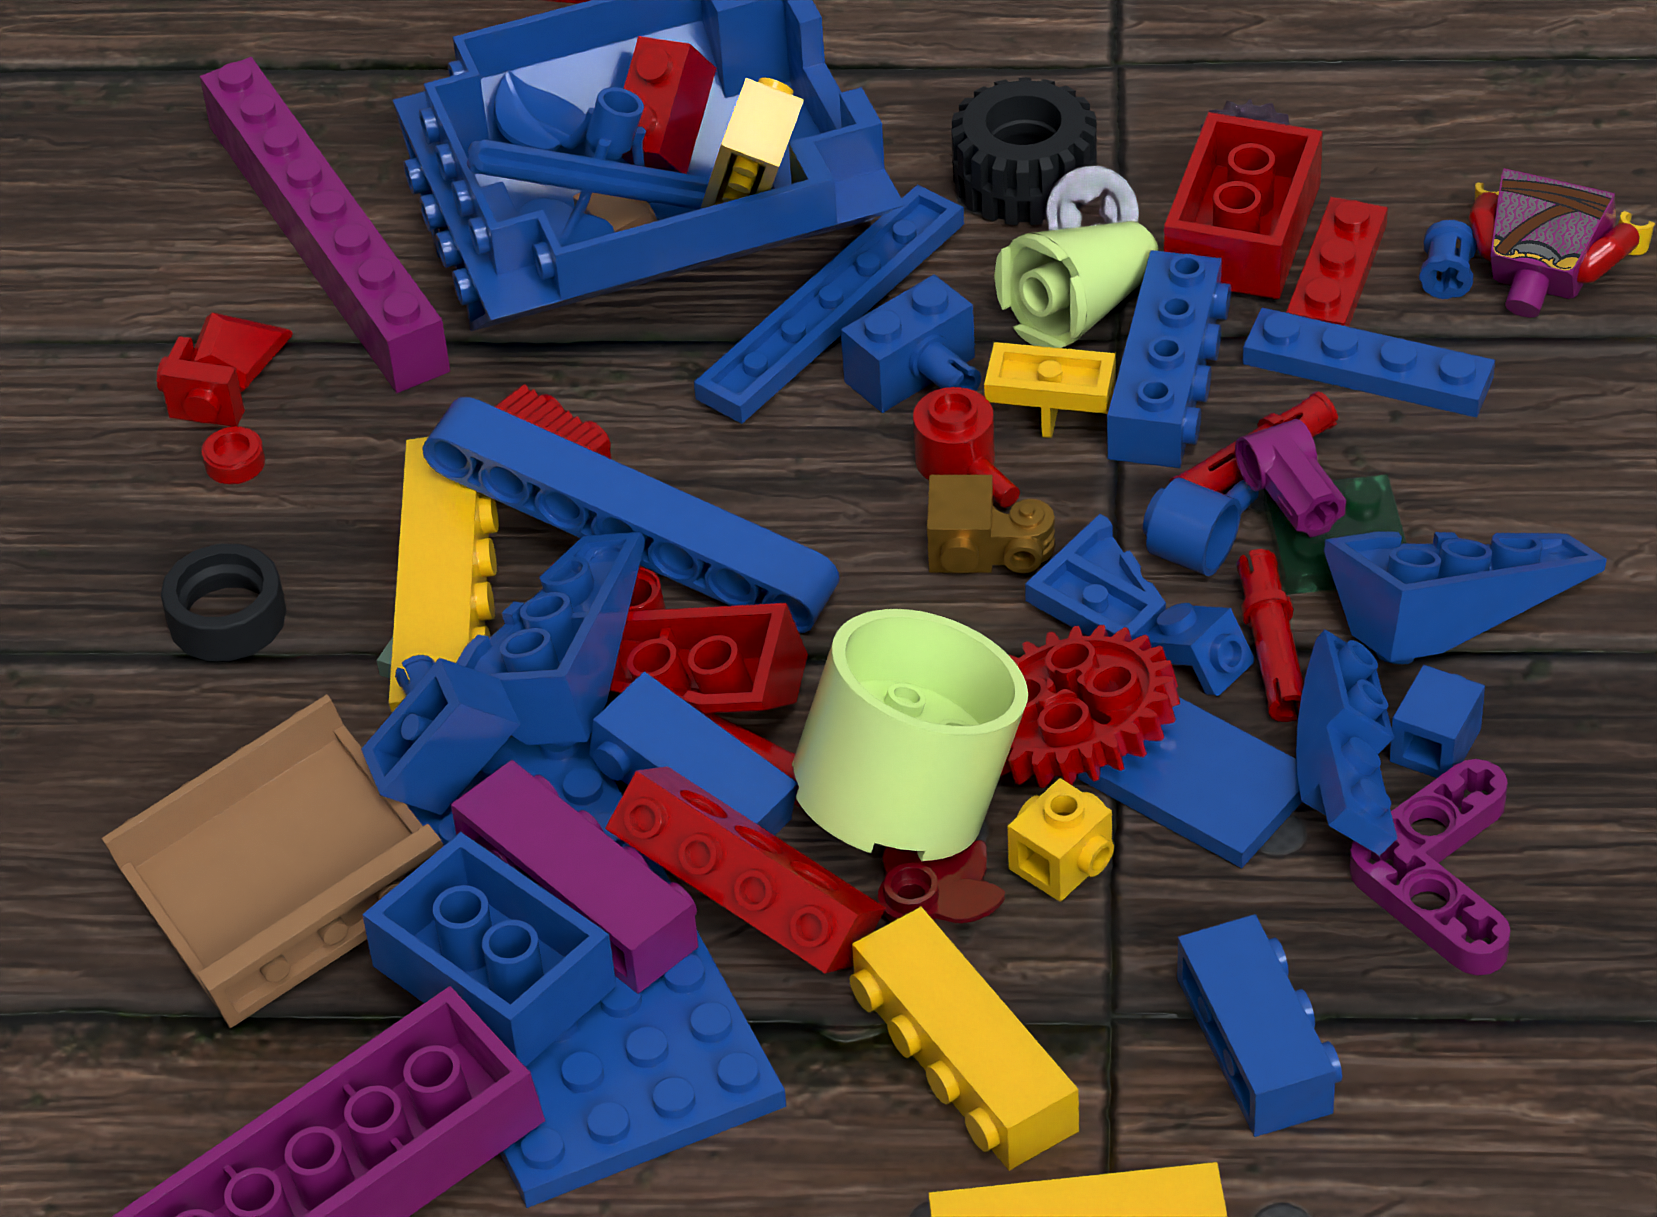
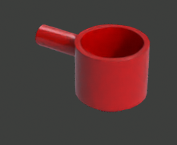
[913,387,1020,508]

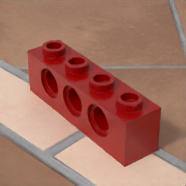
[605,766,886,974]

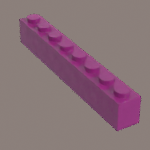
[200,57,451,393]

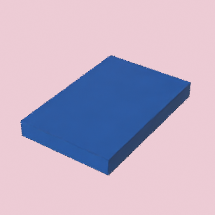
[1078,697,1302,868]

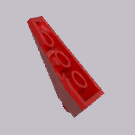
[610,603,808,713]

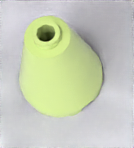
[994,221,1158,348]

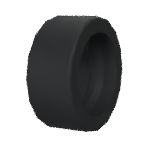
[161,544,287,661]

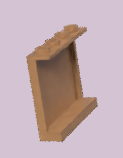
[101,694,444,1028]

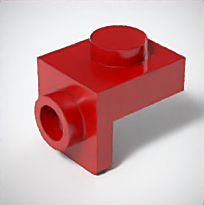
[157,336,245,427]

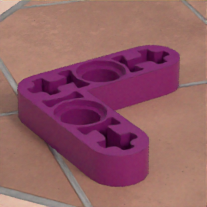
[1350,759,1511,975]

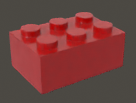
[1164,112,1323,299]

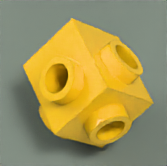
[1007,778,1114,902]

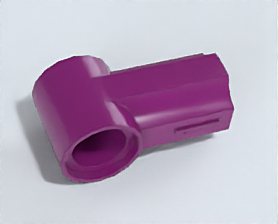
[1235,419,1346,538]

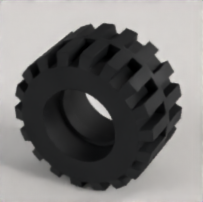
[951,77,1097,225]

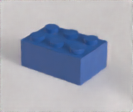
[362,832,616,1067]

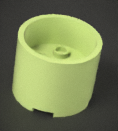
[792,609,1028,861]

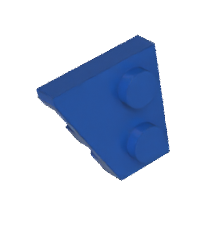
[1025,514,1166,640]

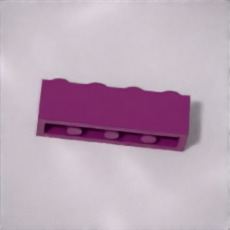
[451,760,699,994]

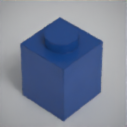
[1390,665,1485,778]

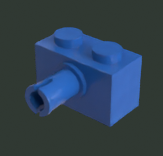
[841,274,982,413]
[361,655,520,815]

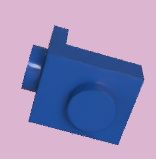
[1145,603,1254,696]

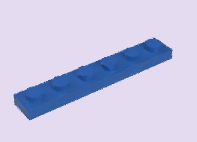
[694,184,964,424]

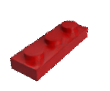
[1286,197,1388,327]

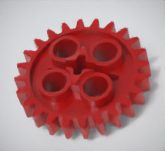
[1000,625,1180,788]

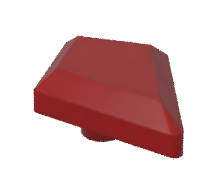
[190,312,293,392]

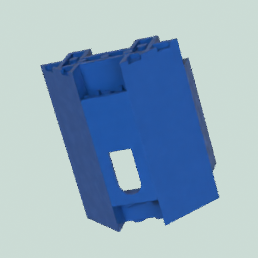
[393,0,905,332]

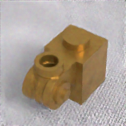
[927,475,1055,573]

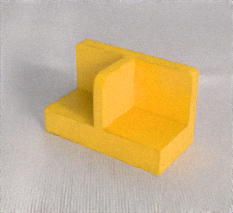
[984,342,1116,438]

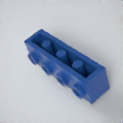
[1107,250,1231,468]

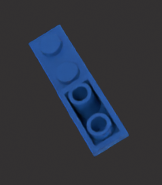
[1296,630,1398,856]

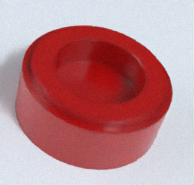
[202,426,265,484]

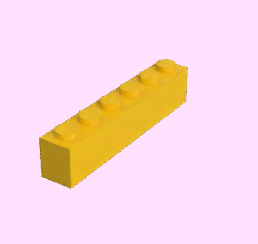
[389,437,499,712]

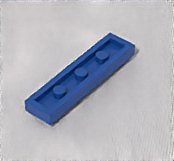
[1243,308,1495,418]

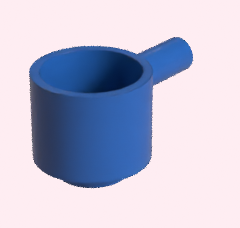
[1143,477,1259,576]

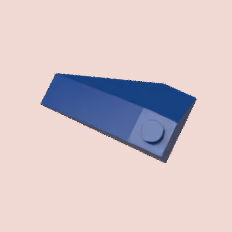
[456,532,645,746]
[1324,532,1607,664]

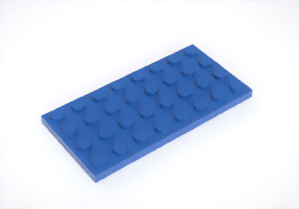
[406,737,787,1208]

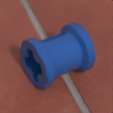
[1419,220,1477,299]

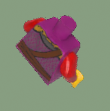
[1468,168,1655,318]

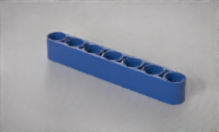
[422,397,840,633]

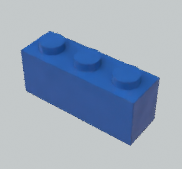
[589,671,798,835]
[1177,914,1342,1137]

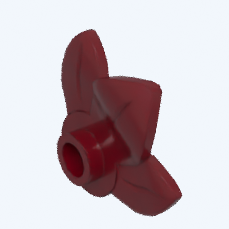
[878,840,1005,924]

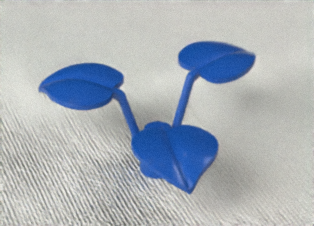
[494,71,695,247]

